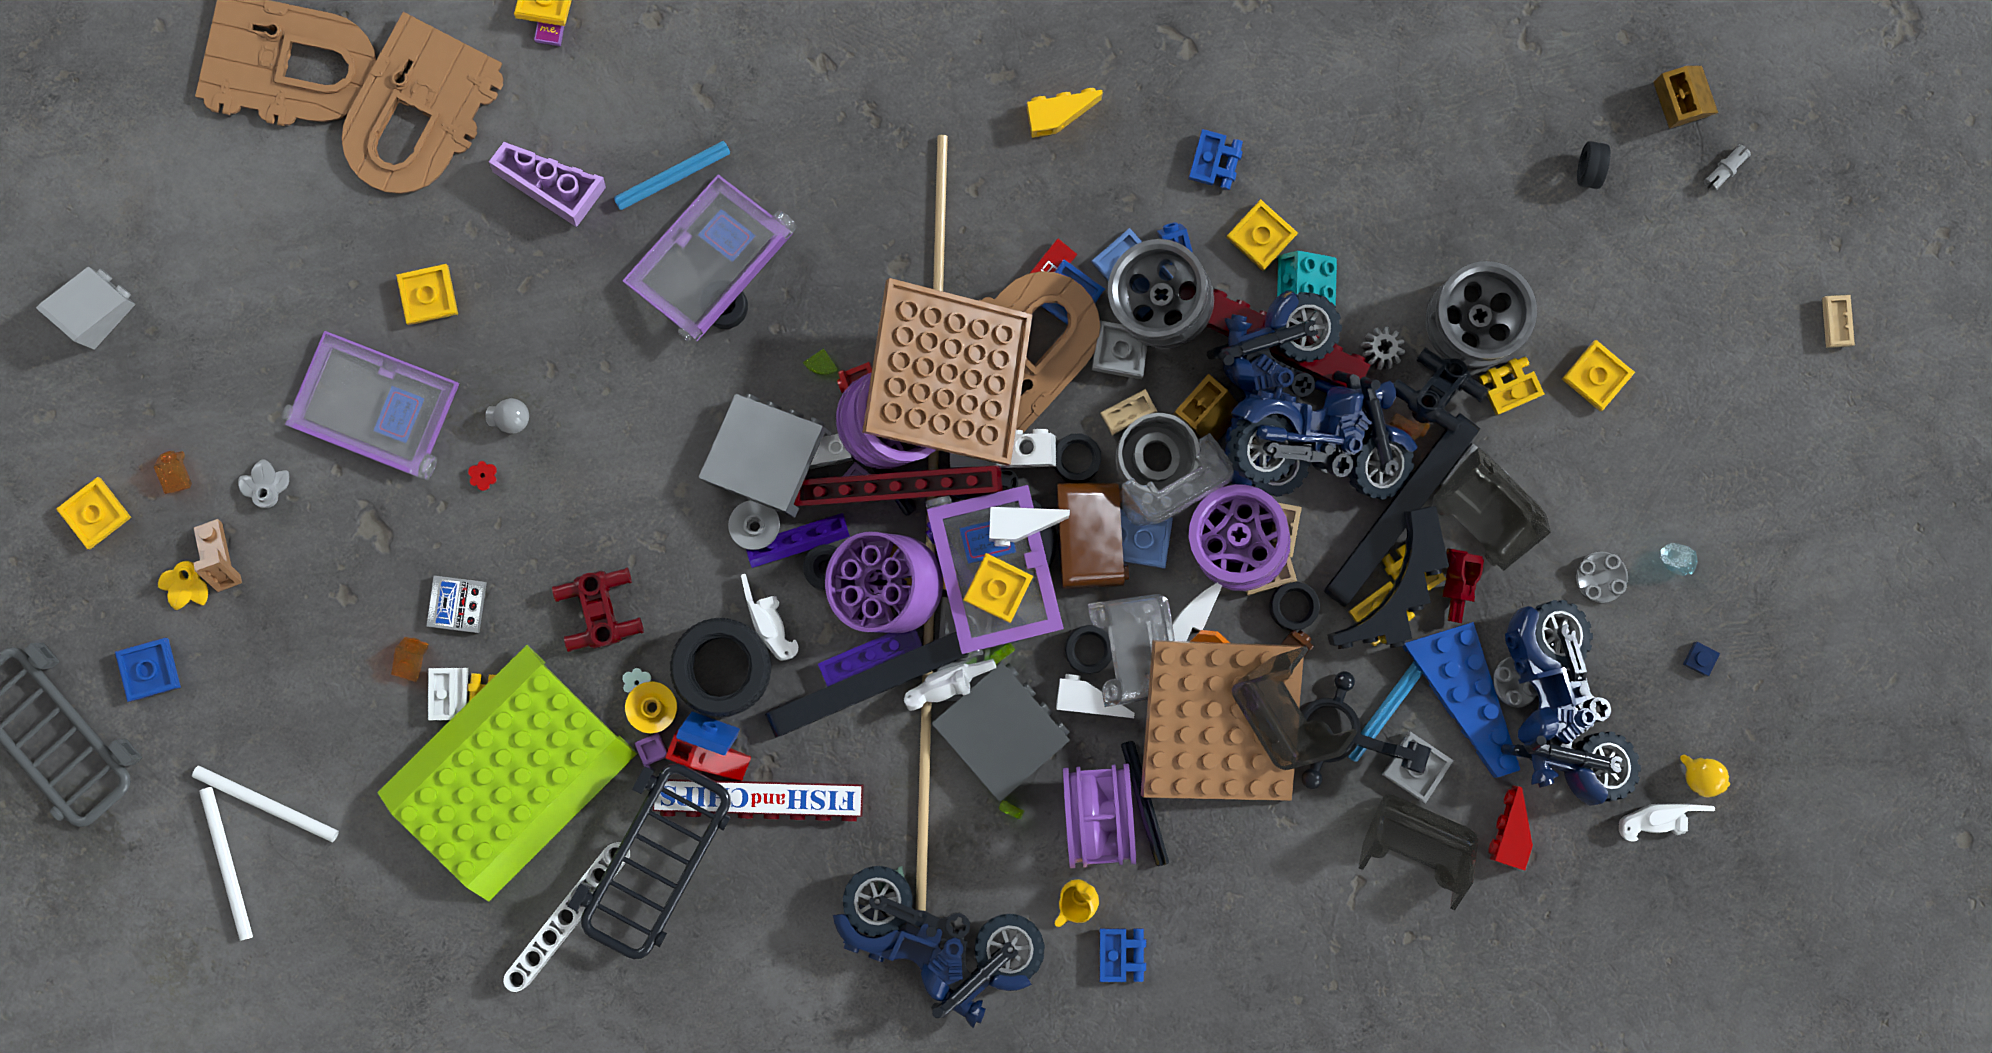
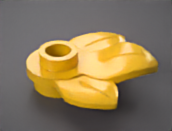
[158,561,208,610]

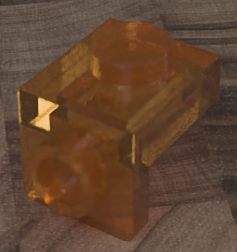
[1388,413,1431,440]
[154,451,192,494]
[391,637,429,682]

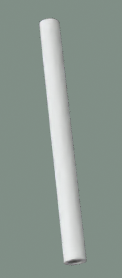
[192,765,339,842]
[199,787,253,941]

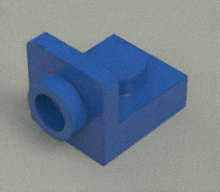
[1157,222,1193,265]

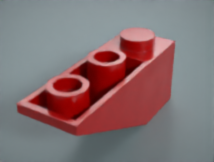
[665,731,751,781]
[1488,785,1533,871]

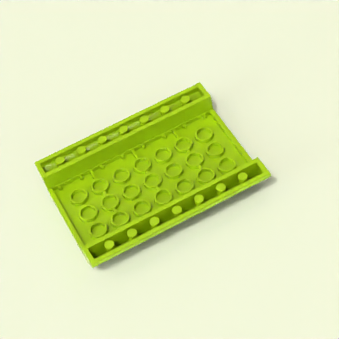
[377,645,638,901]

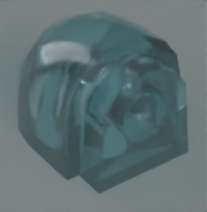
[1660,543,1698,576]

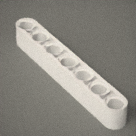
[503,842,630,992]

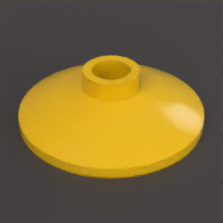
[625,682,677,733]

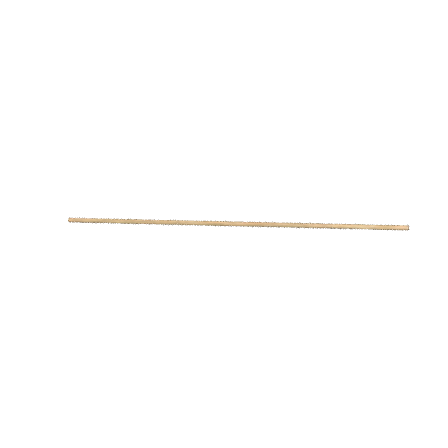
[916,135,948,911]

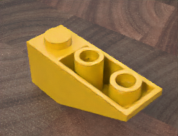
[1027,88,1103,138]

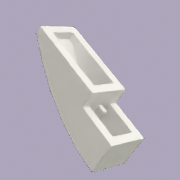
[1163,582,1222,641]

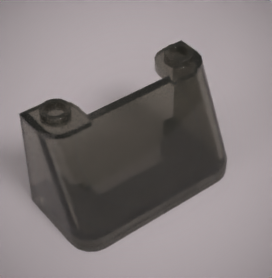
[1432,447,1551,571]

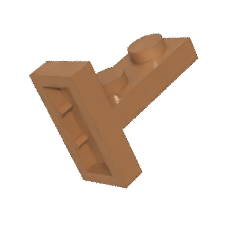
[193,519,242,592]

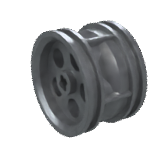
[1108,239,1214,348]
[1426,261,1537,369]

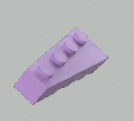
[489,142,606,227]

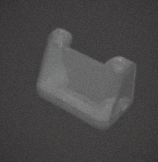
[1122,433,1234,526]
[1088,594,1175,707]

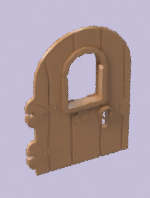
[195,0,376,126]
[342,12,504,194]
[979,271,1100,433]

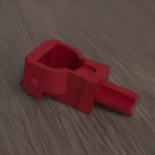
[1442,548,1484,623]

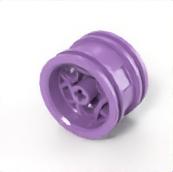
[836,373,936,469]
[1189,484,1291,591]

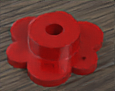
[468,461,497,491]

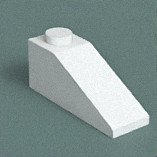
[989,507,1070,547]
[1056,674,1135,718]

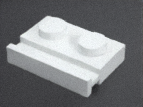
[428,668,468,720]

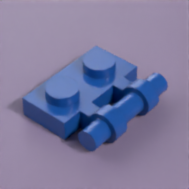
[1188,129,1243,190]
[1099,928,1146,982]

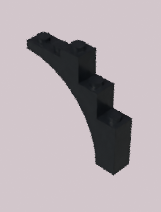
[1327,506,1449,649]

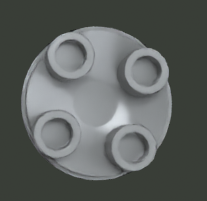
[1576,552,1628,603]
[1494,657,1538,708]

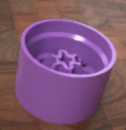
[825,532,943,633]

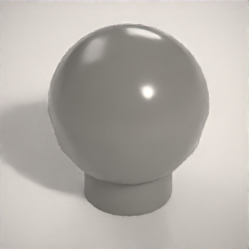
[486,398,529,434]

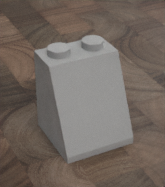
[36,267,135,350]

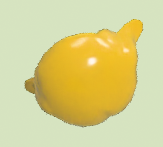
[1680,755,1730,798]
[1055,879,1099,927]

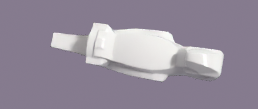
[741,574,799,661]
[904,659,996,711]
[1619,804,1715,841]

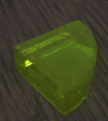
[803,348,838,375]
[990,643,1016,665]
[998,800,1025,819]

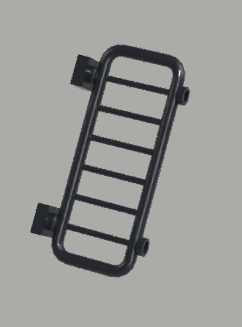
[567,763,731,959]

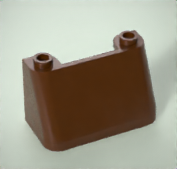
[1057,483,1129,589]

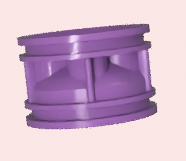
[1063,764,1136,868]

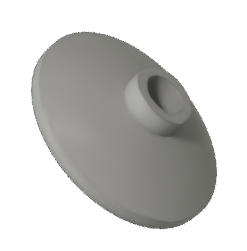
[728,500,780,550]

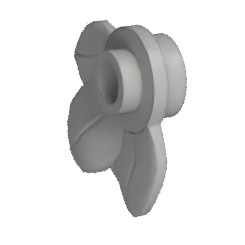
[238,459,289,508]

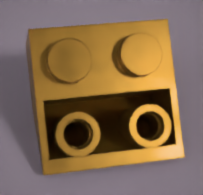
[1653,66,1718,129]
[1173,374,1238,449]

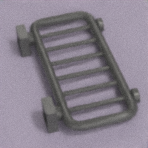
[0,643,143,827]

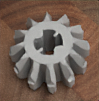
[1361,327,1405,370]

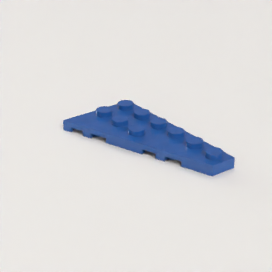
[1402,622,1520,778]

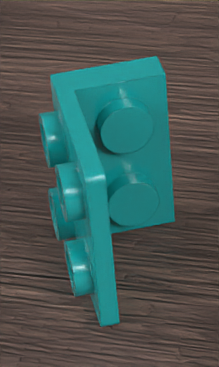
[1277,251,1337,306]

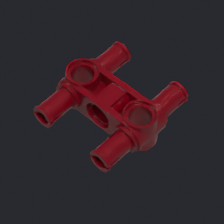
[552,567,644,652]

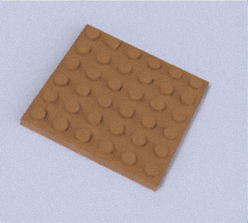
[862,278,1032,466]
[1141,640,1304,801]

